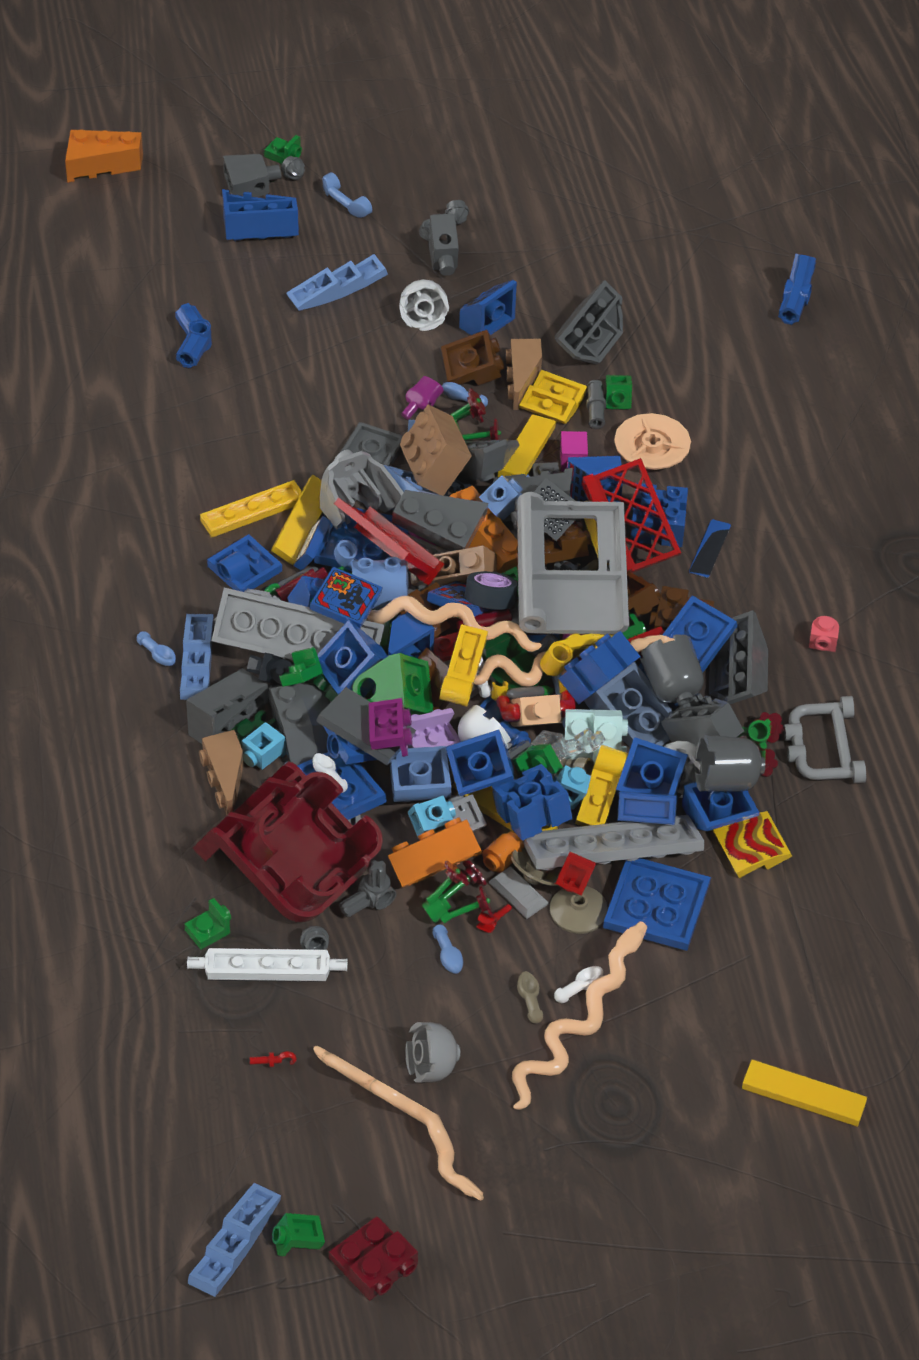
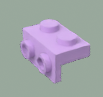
[408,708,461,748]

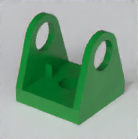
[352,653,433,715]

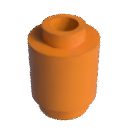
[482,832,524,873]

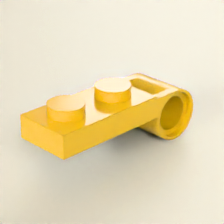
[439,624,488,707]
[540,633,615,676]
[575,744,628,826]

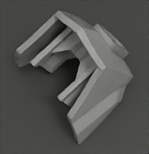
[320,450,404,529]

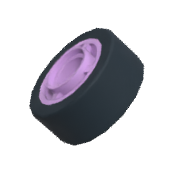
[465,571,518,610]

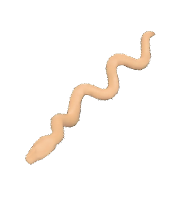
[366,596,542,652]
[474,635,674,687]
[512,921,647,1110]
[314,1046,484,1201]

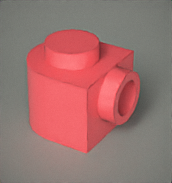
[809,616,839,652]

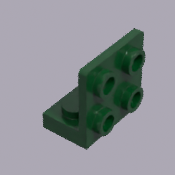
[482,624,552,691]

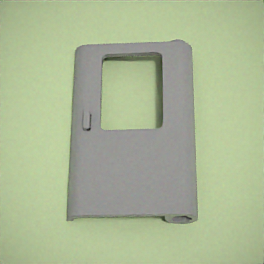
[517,492,629,634]

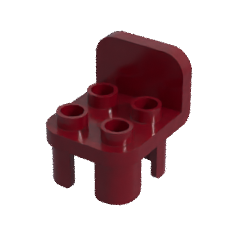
[192,761,383,922]

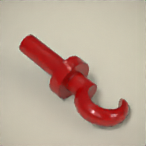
[250,1051,297,1067]

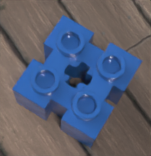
[630,483,688,547]
[558,631,640,705]
[492,764,572,841]

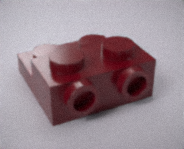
[329,1216,418,1301]

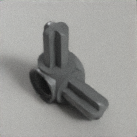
[339,860,396,917]

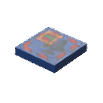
[310,567,383,629]
[427,581,492,617]

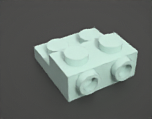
[564,709,628,765]

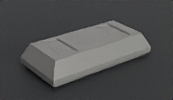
[489,866,548,919]

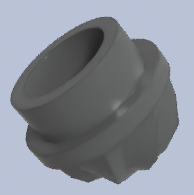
[281,156,306,180]
[445,200,469,225]
[300,925,329,950]

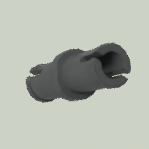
[586,380,606,429]

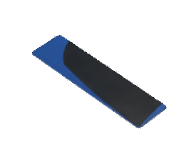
[689,519,731,578]

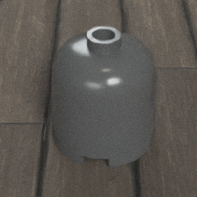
[640,635,704,705]
[695,735,765,791]

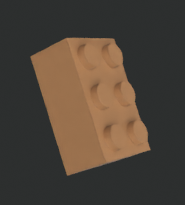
[400,404,472,496]

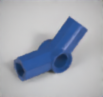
[778,254,816,325]
[175,303,212,368]

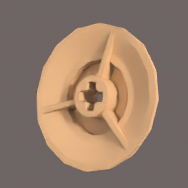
[614,413,691,470]

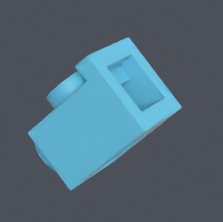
[242,722,286,770]
[553,765,591,810]
[408,796,456,837]

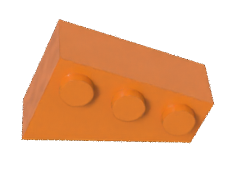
[65,130,143,183]
[388,817,482,888]

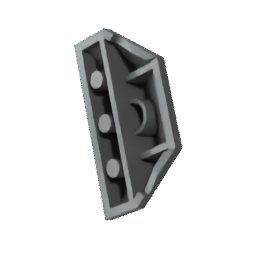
[554,280,623,365]
[458,439,519,482]
[709,610,768,704]
[268,683,330,766]

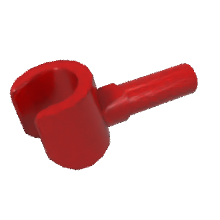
[476,904,512,933]

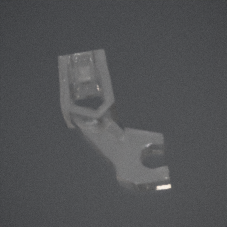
[531,728,606,761]

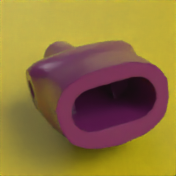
[401,376,444,420]

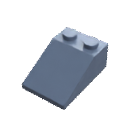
[584,662,673,747]

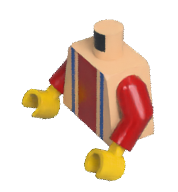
[491,679,575,727]

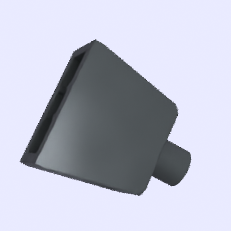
[223,154,281,197]
[429,213,459,276]

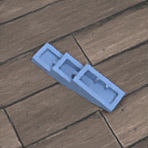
[286,254,388,311]
[180,614,214,700]
[188,1183,281,1297]

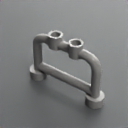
[784,696,866,783]

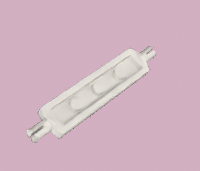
[187,948,347,981]

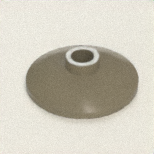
[511,849,561,886]
[550,886,608,934]

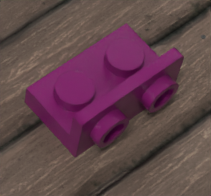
[369,698,413,757]

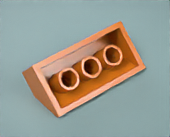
[447,486,518,573]

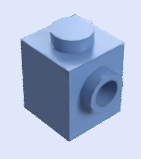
[479,475,523,520]

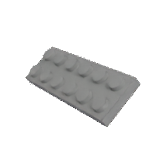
[211,588,385,660]
[523,815,704,870]

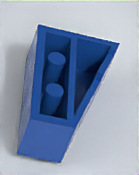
[222,189,299,241]

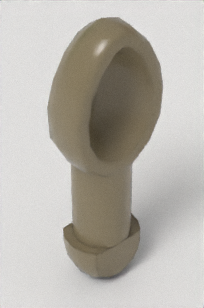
[517,971,543,1024]

